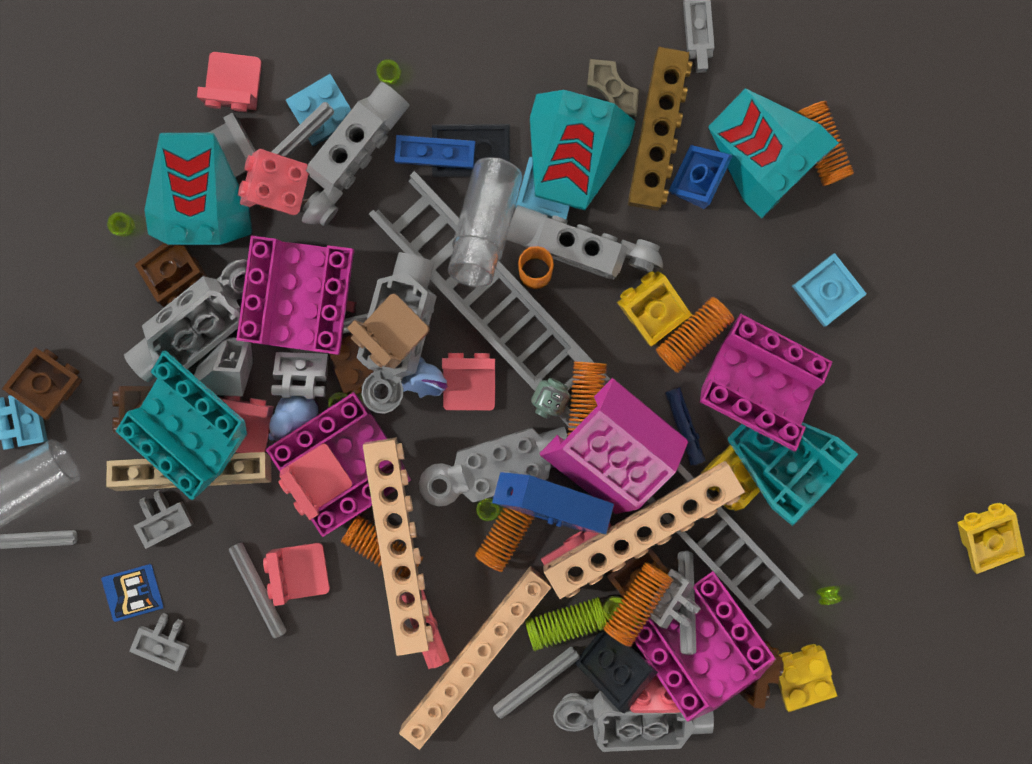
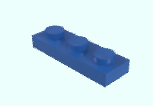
[395,135,475,169]

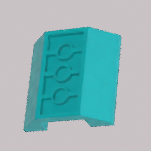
[116,351,247,500]

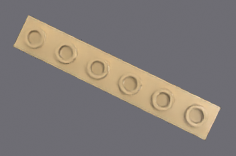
[106,452,272,491]

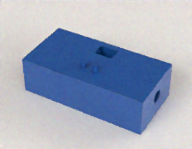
[492,472,614,535]

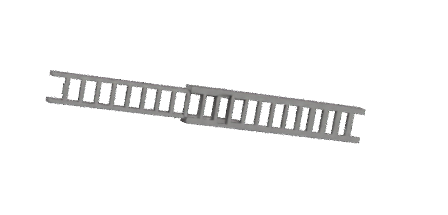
[369,171,803,629]

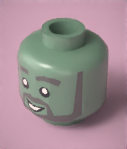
[531,378,570,419]

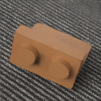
[347,294,429,369]

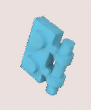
[0,395,48,450]

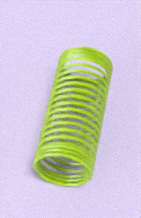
[525,597,607,651]

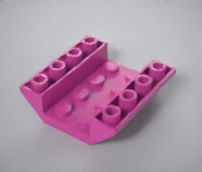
[236,236,354,355]
[700,314,832,451]
[539,378,688,514]
[265,392,411,537]
[630,571,776,722]

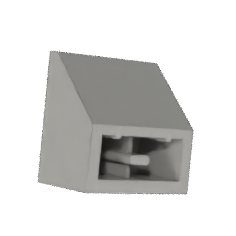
[194,337,253,397]

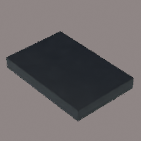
[432,124,510,178]
[575,629,658,713]

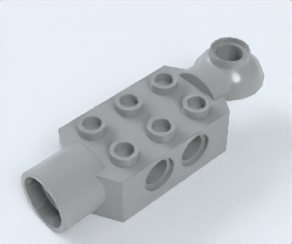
[302,82,410,226]
[506,205,663,280]
[357,252,437,414]
[124,259,247,382]
[419,427,568,506]
[553,691,714,752]

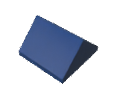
[668,145,732,209]

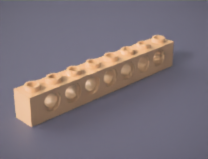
[363,437,434,656]
[543,461,744,599]
[399,566,551,750]

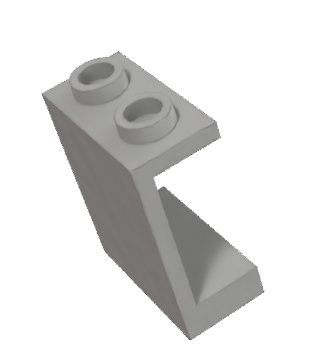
[208,113,256,178]

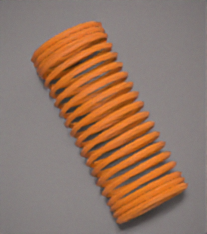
[796,101,854,186]
[518,246,554,289]
[656,297,734,373]
[567,361,607,437]
[475,508,535,572]
[341,515,423,577]
[603,562,674,647]

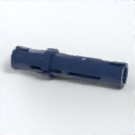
[665,387,706,466]

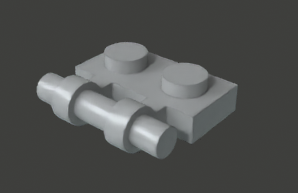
[271,352,329,399]

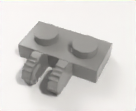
[134,490,194,549]
[644,569,701,629]
[129,613,190,671]

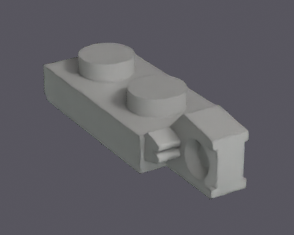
[683,0,715,73]

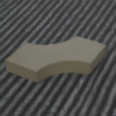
[587,59,639,117]

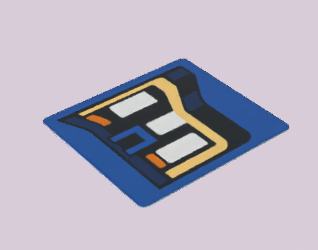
[101,564,163,622]

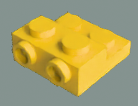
[617,271,692,346]
[701,445,760,511]
[957,503,1025,574]
[778,644,837,712]

